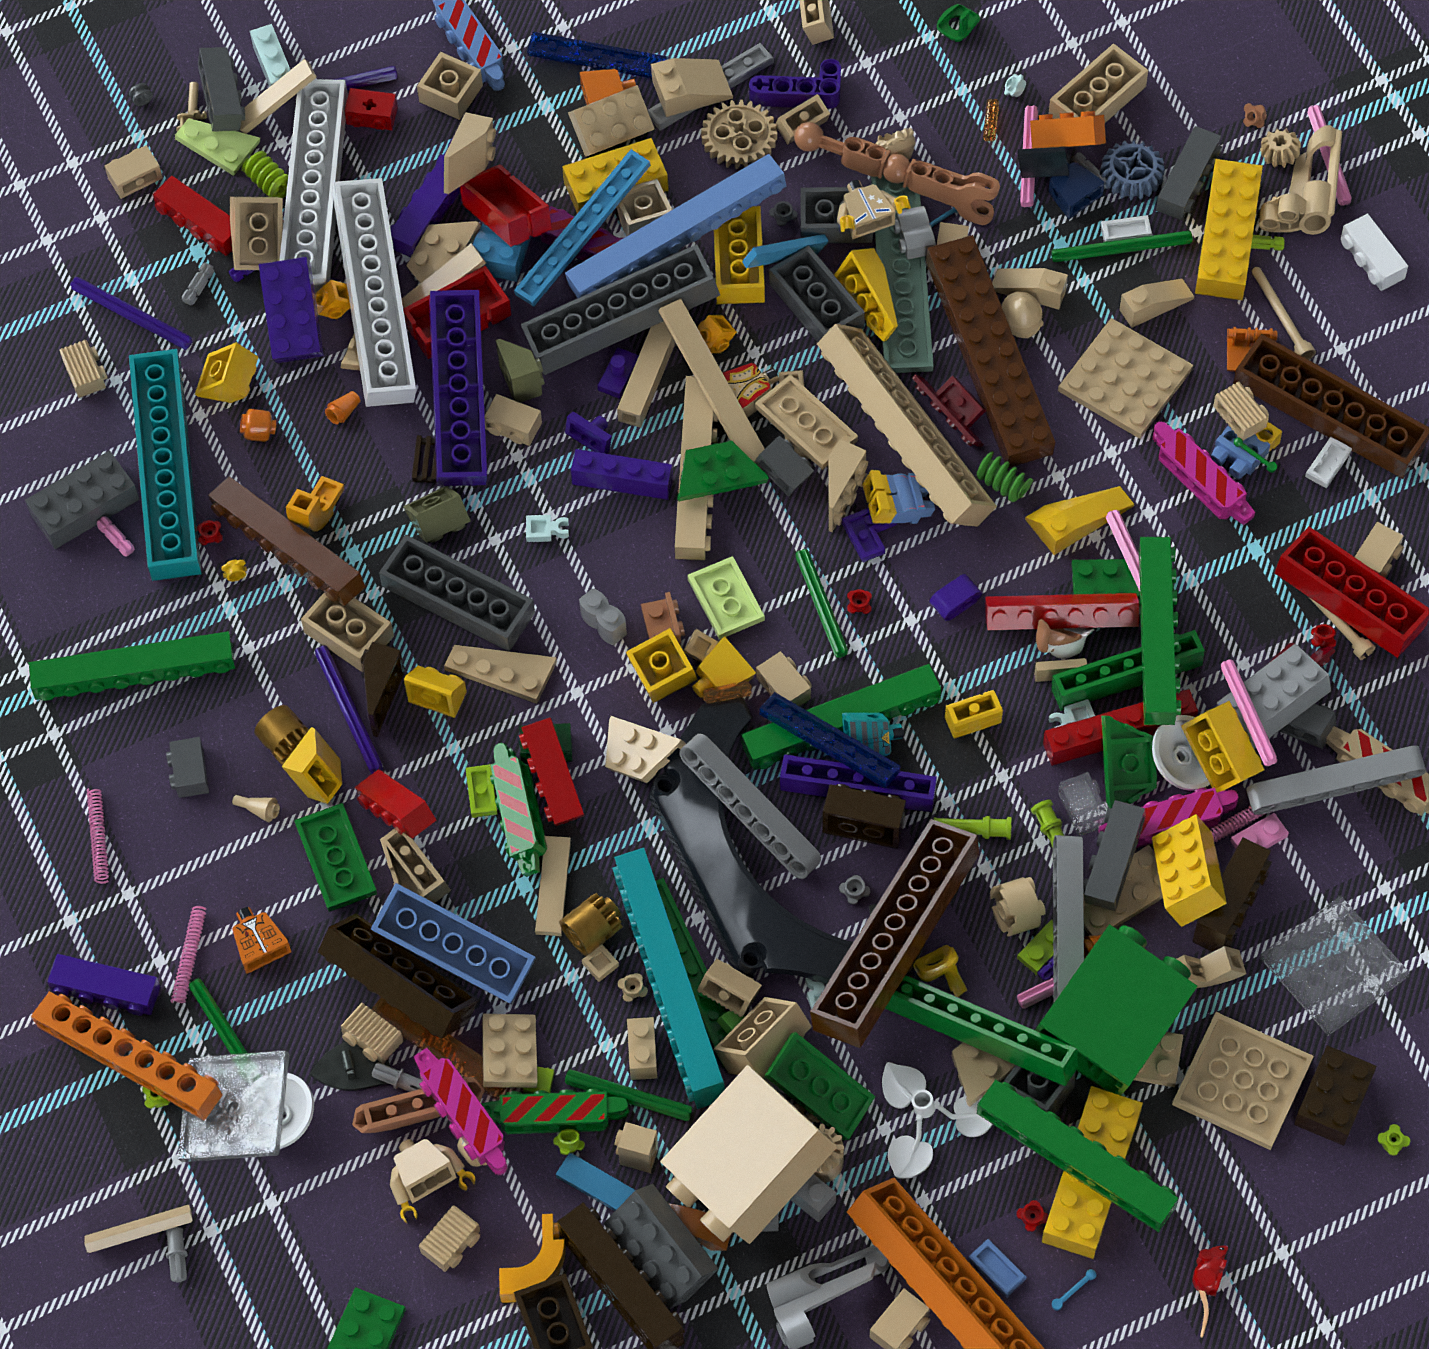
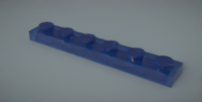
[527,32,668,79]
[759,692,900,788]

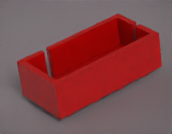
[460,164,552,247]
[403,266,511,359]

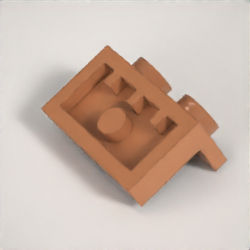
[641,592,685,646]

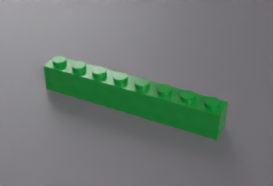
[1139,537,1181,725]
[28,631,235,701]
[742,664,941,771]
[885,975,1078,1086]
[976,1079,1179,1232]

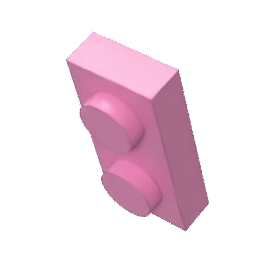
[1230,813,1289,849]

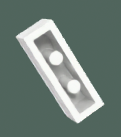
[1341,213,1408,291]

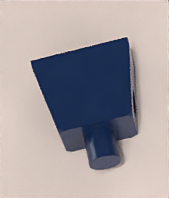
[1049,162,1105,219]

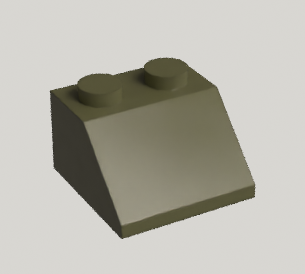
[495,339,545,403]
[403,486,471,542]

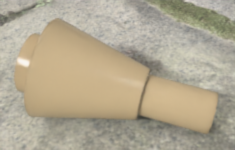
[232,795,280,822]

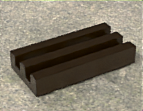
[412,435,437,483]

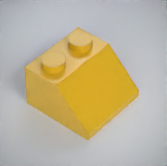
[195,342,258,403]
[404,666,467,718]

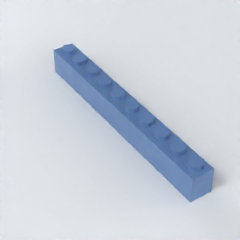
[565,154,786,298]

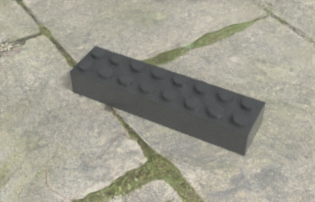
[521,244,720,375]

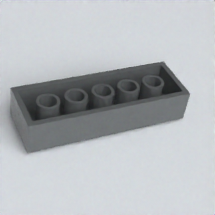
[379,534,535,652]

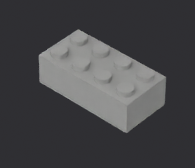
[1217,644,1331,749]

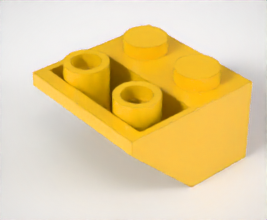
[282,727,342,804]

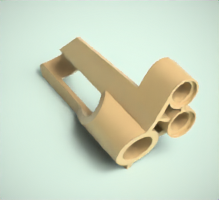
[1259,125,1342,235]

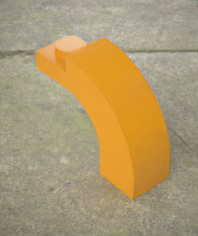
[286,476,344,531]
[499,1214,566,1303]

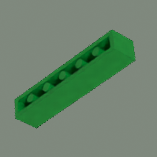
[1052,630,1205,711]

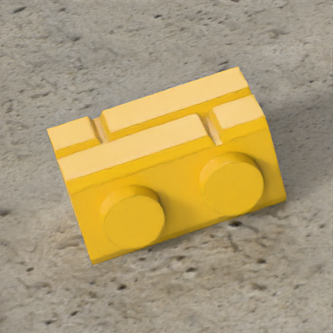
[945,690,1003,739]

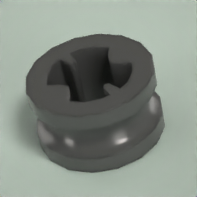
[129,83,153,106]

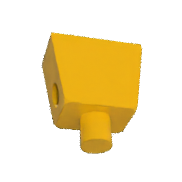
[692,636,756,698]

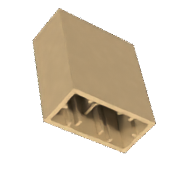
[660,1065,837,1244]

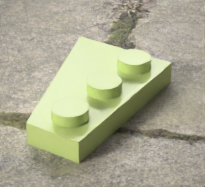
[175,118,260,176]

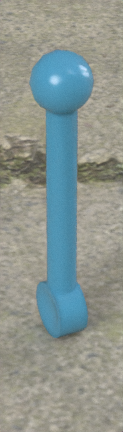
[929,207,958,227]
[1052,1269,1096,1311]

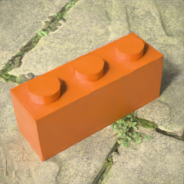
[1030,111,1106,148]

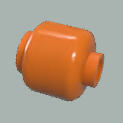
[240,409,276,442]

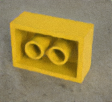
[1181,701,1264,792]

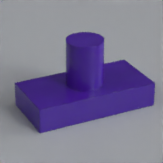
[598,348,639,399]
[565,412,612,454]

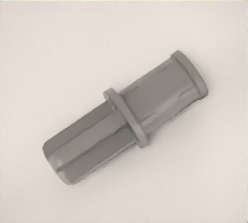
[372,1063,422,1092]
[166,1227,188,1283]

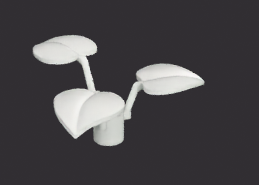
[882,1062,993,1179]

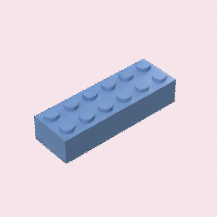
[371,883,536,1005]

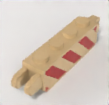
[1326,726,1429,816]

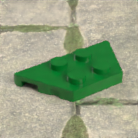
[677,441,769,502]
[1101,716,1157,809]

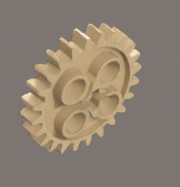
[701,100,777,169]

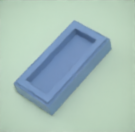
[968,1239,1026,1298]

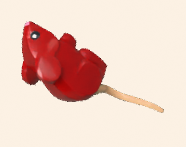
[1192,1245,1228,1337]

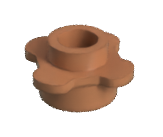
[1243,103,1267,128]

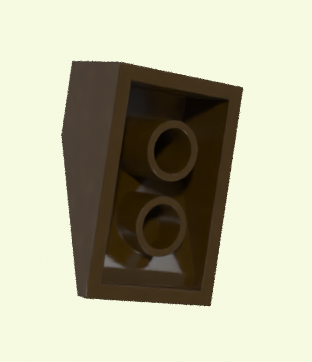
[361,642,405,737]

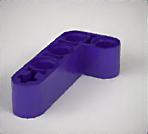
[749,59,841,109]

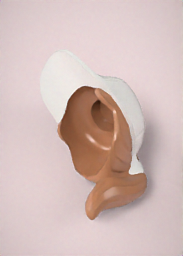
[1036,619,1094,660]

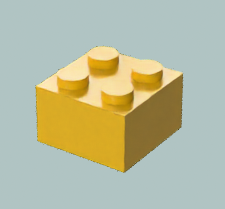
[626,628,698,703]

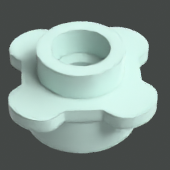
[1004,74,1026,97]

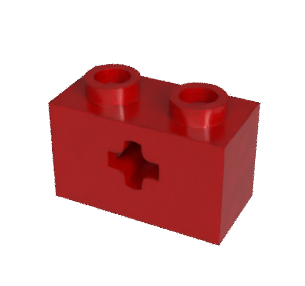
[344,88,398,130]

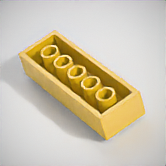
[1195,159,1263,300]
[1042,1086,1143,1259]

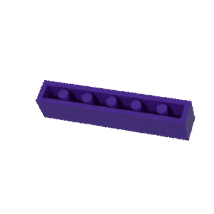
[390,138,461,258]
[780,754,937,813]

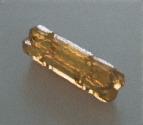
[983,99,999,142]
[703,681,752,704]

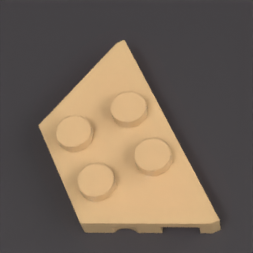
[406,221,481,284]
[605,716,686,783]
[951,1042,1016,1107]

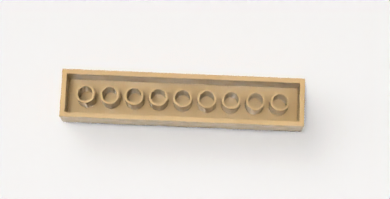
[817,324,997,527]

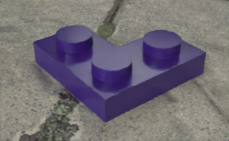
[842,508,897,563]

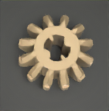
[1260,128,1301,168]

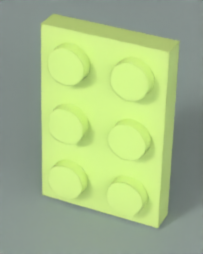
[688,556,765,640]

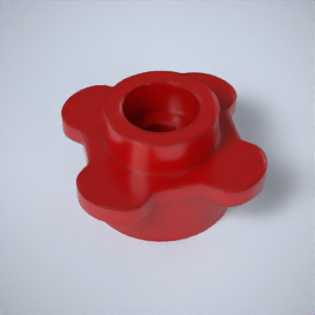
[197,520,223,545]
[847,589,872,614]
[1311,624,1336,647]
[1016,1200,1049,1232]

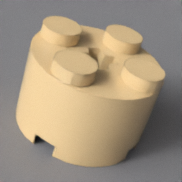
[990,877,1045,936]

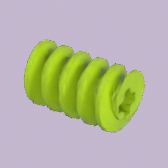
[241,151,288,198]

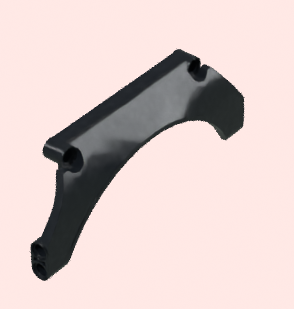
[648,694,853,984]

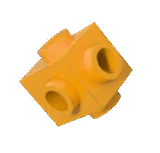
[315,280,350,319]
[698,315,737,353]

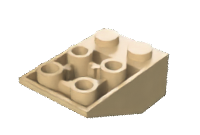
[828,439,868,532]

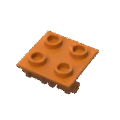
[1227,327,1277,372]

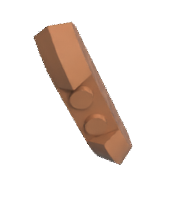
[352,1077,485,1133]

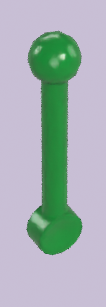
[1233,437,1277,473]

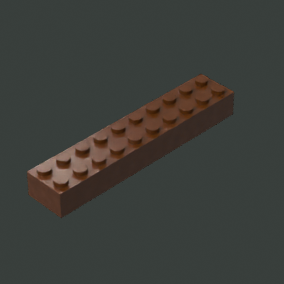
[926,235,1055,468]
[810,819,979,1048]

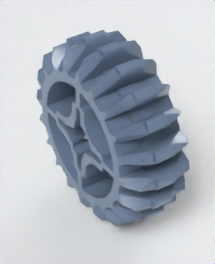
[1100,140,1165,200]

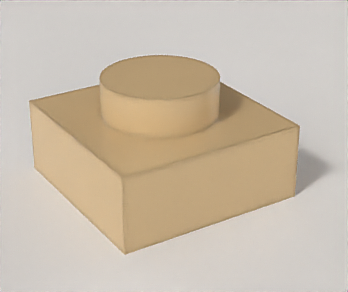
[683,629,718,663]
[582,945,619,982]

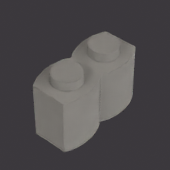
[893,206,936,260]
[579,588,627,645]

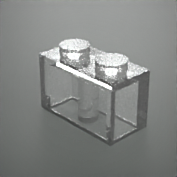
[1058,772,1109,837]

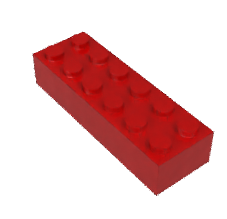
[1275,526,1429,658]

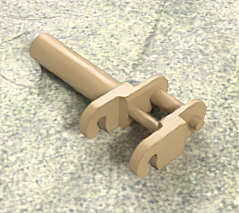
[176,82,207,132]

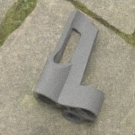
[767,1245,890,1349]

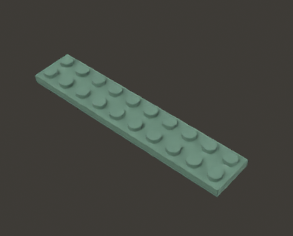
[871,175,933,373]

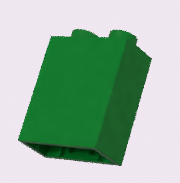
[1035,924,1198,1095]

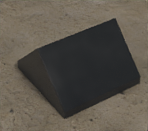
[1017,146,1071,178]

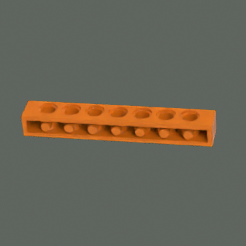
[31,991,223,1121]

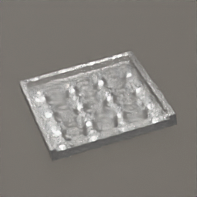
[1260,896,1410,1036]
[177,1050,290,1162]

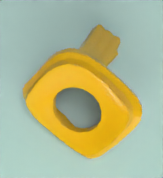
[913,945,967,997]

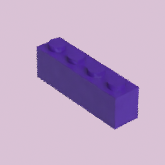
[571,449,673,500]
[47,954,161,1016]

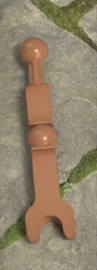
[794,122,1000,225]

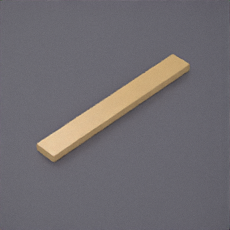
[659,299,765,464]

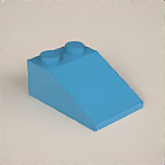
[473,223,531,282]

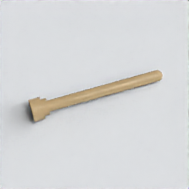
[1252,267,1316,360]
[1310,598,1376,660]

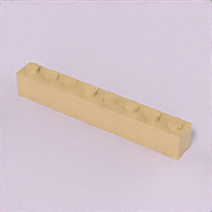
[675,376,718,560]

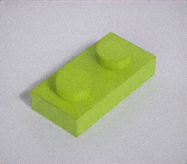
[465,764,497,818]
[1017,919,1053,975]

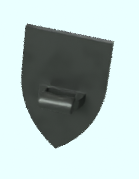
[310,1042,390,1091]

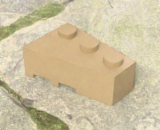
[380,828,451,903]

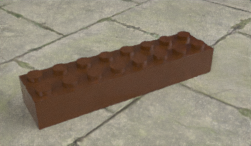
[1233,334,1429,479]

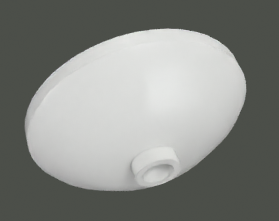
[1152,715,1210,791]
[239,1072,314,1150]

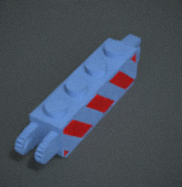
[432,0,505,91]

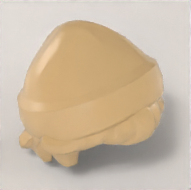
[875,128,916,160]
[1002,292,1044,338]

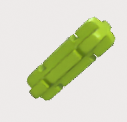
[1251,235,1285,251]

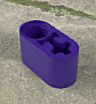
[929,574,982,621]

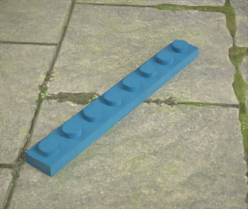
[514,149,651,307]

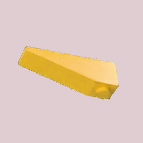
[834,248,898,341]
[1025,486,1134,555]

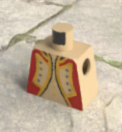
[723,363,779,418]

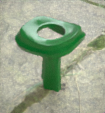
[936,4,980,42]

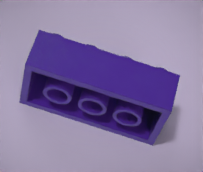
[259,257,324,363]

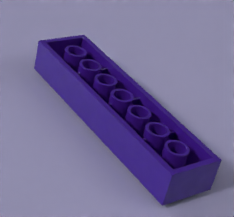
[429,290,487,486]

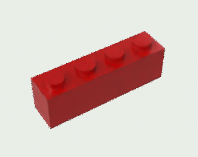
[153,176,232,256]
[519,717,585,826]
[355,769,436,839]

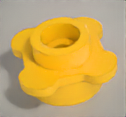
[221,560,247,582]

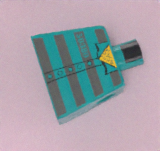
[842,713,903,765]

